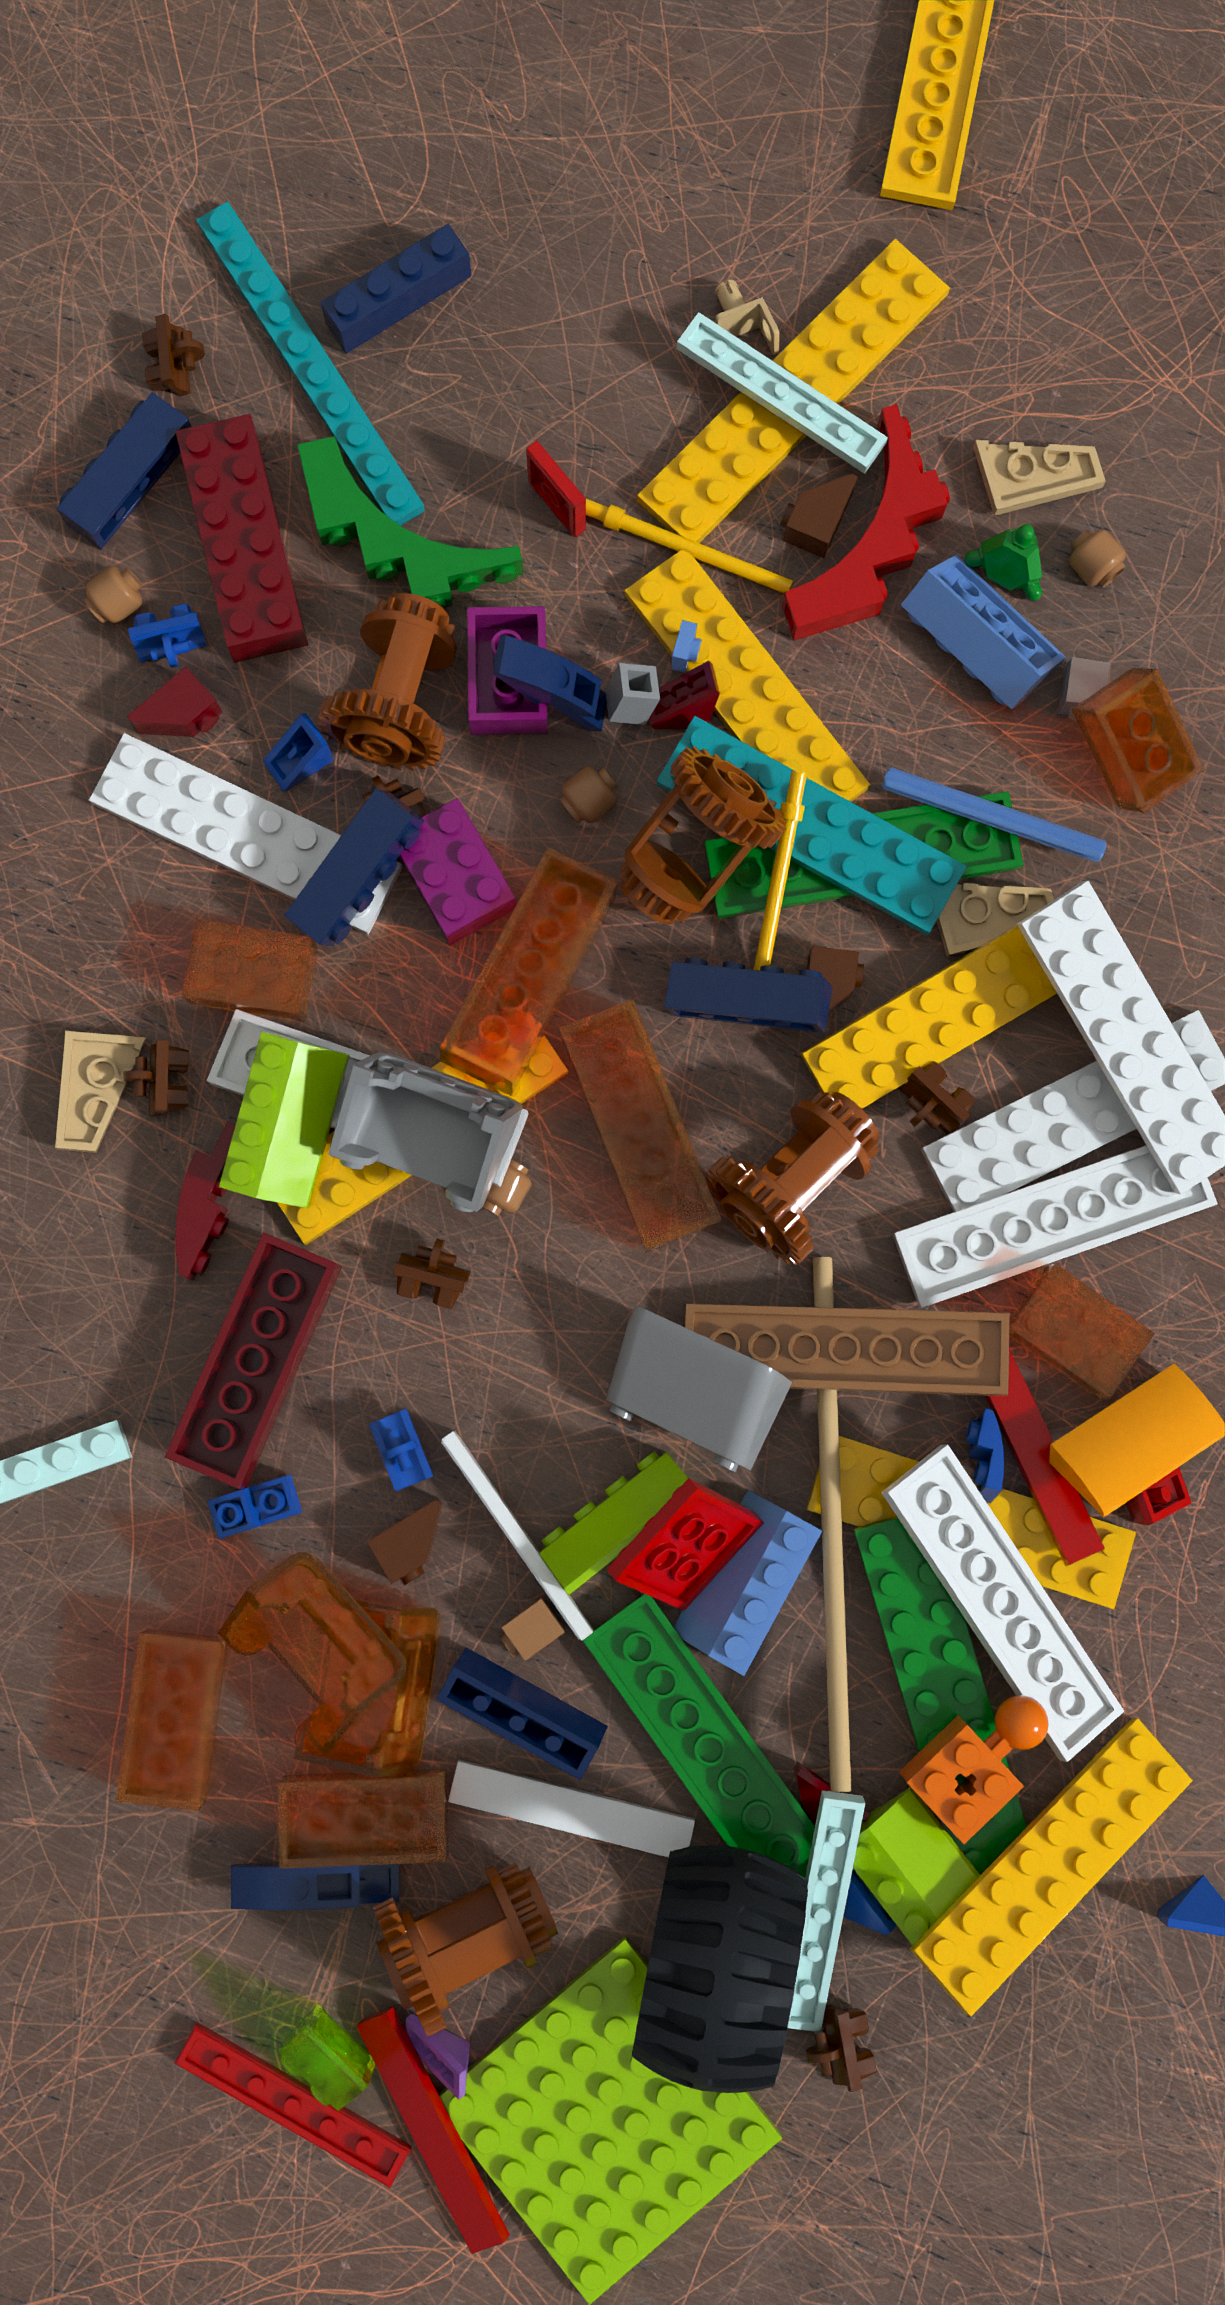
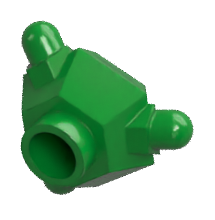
[965,524,1042,601]

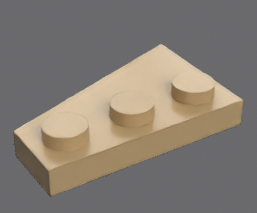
[973,440,1106,516]
[937,883,1054,957]
[55,1031,146,1153]

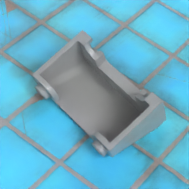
[328,1052,523,1212]
[605,1306,792,1472]

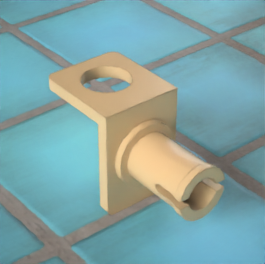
[714,280,779,355]

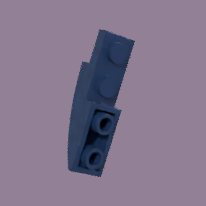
[493,635,607,732]
[231,1856,399,1910]

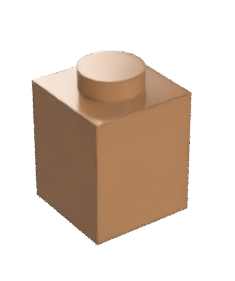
[500,1596,565,1661]

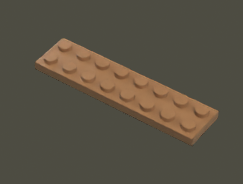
[685,1304,1010,1396]

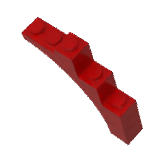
[782,404,950,641]

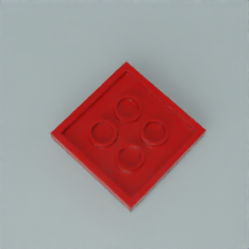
[607,1478,764,1611]

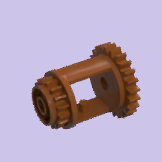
[317,593,457,771]
[619,746,787,924]
[705,1091,879,1266]
[373,1862,558,2037]

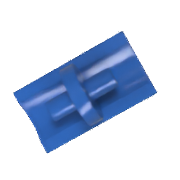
[128,603,207,668]
[369,1409,434,1492]

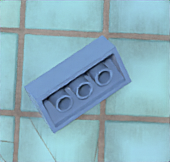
[901,554,1066,710]
[673,1490,822,1676]

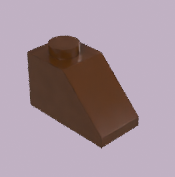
[780,474,858,558]
[806,946,864,1014]
[367,1498,443,1585]

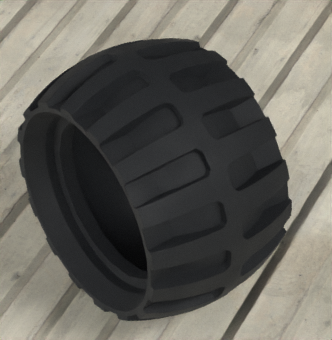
[632,1845,808,2093]

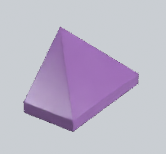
[406,2014,470,2100]

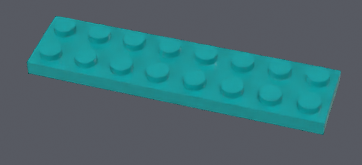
[656,716,967,936]

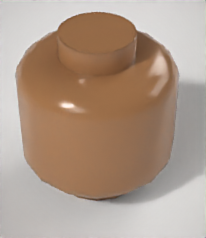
[1069,529,1126,588]
[84,565,143,624]
[559,766,618,823]
[482,1159,532,1216]

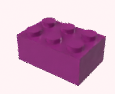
[467,606,548,735]
[399,798,517,946]

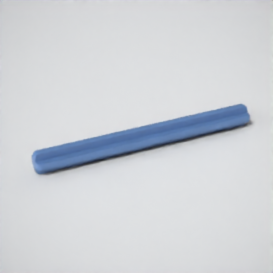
[882,767,1107,862]

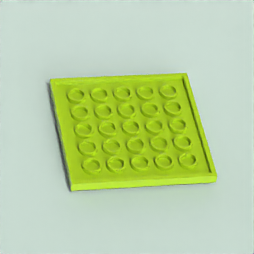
[438,1936,782,2305]

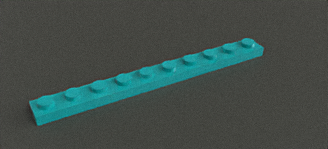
[196,201,425,526]

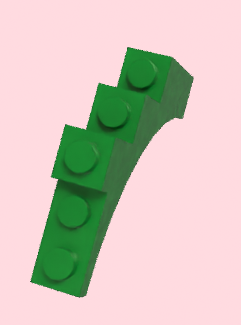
[297,436,523,610]

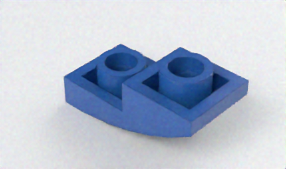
[965,1408,1004,1504]
[207,1474,303,1539]

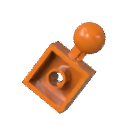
[899,1695,1049,1844]

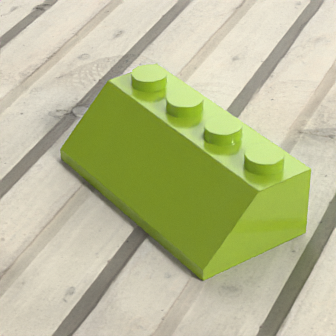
[219,1032,350,1208]
[539,1450,688,1595]
[853,1787,980,1946]

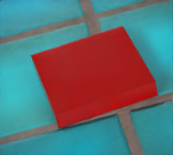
[526,441,586,538]

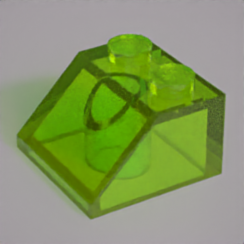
[278,2003,375,2111]

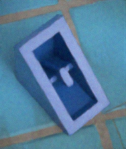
[263,713,334,792]

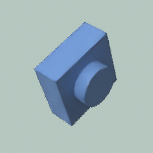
[671,620,702,673]

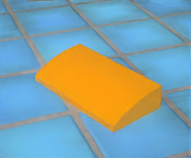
[1049,1363,1225,1517]

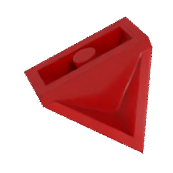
[1126,1467,1192,1525]

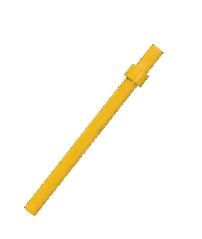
[586,499,793,593]
[753,771,807,971]

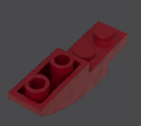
[175,1121,236,1281]

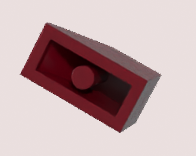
[127,667,222,737]

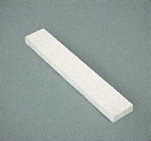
[441,1431,593,1641]
[448,1759,695,1858]

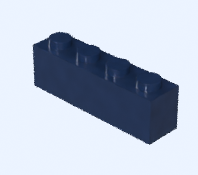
[320,223,471,354]
[56,392,192,550]
[284,788,425,946]
[664,958,833,1033]
[436,1647,608,1781]

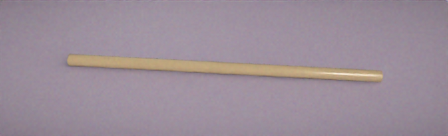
[812,1257,851,1792]

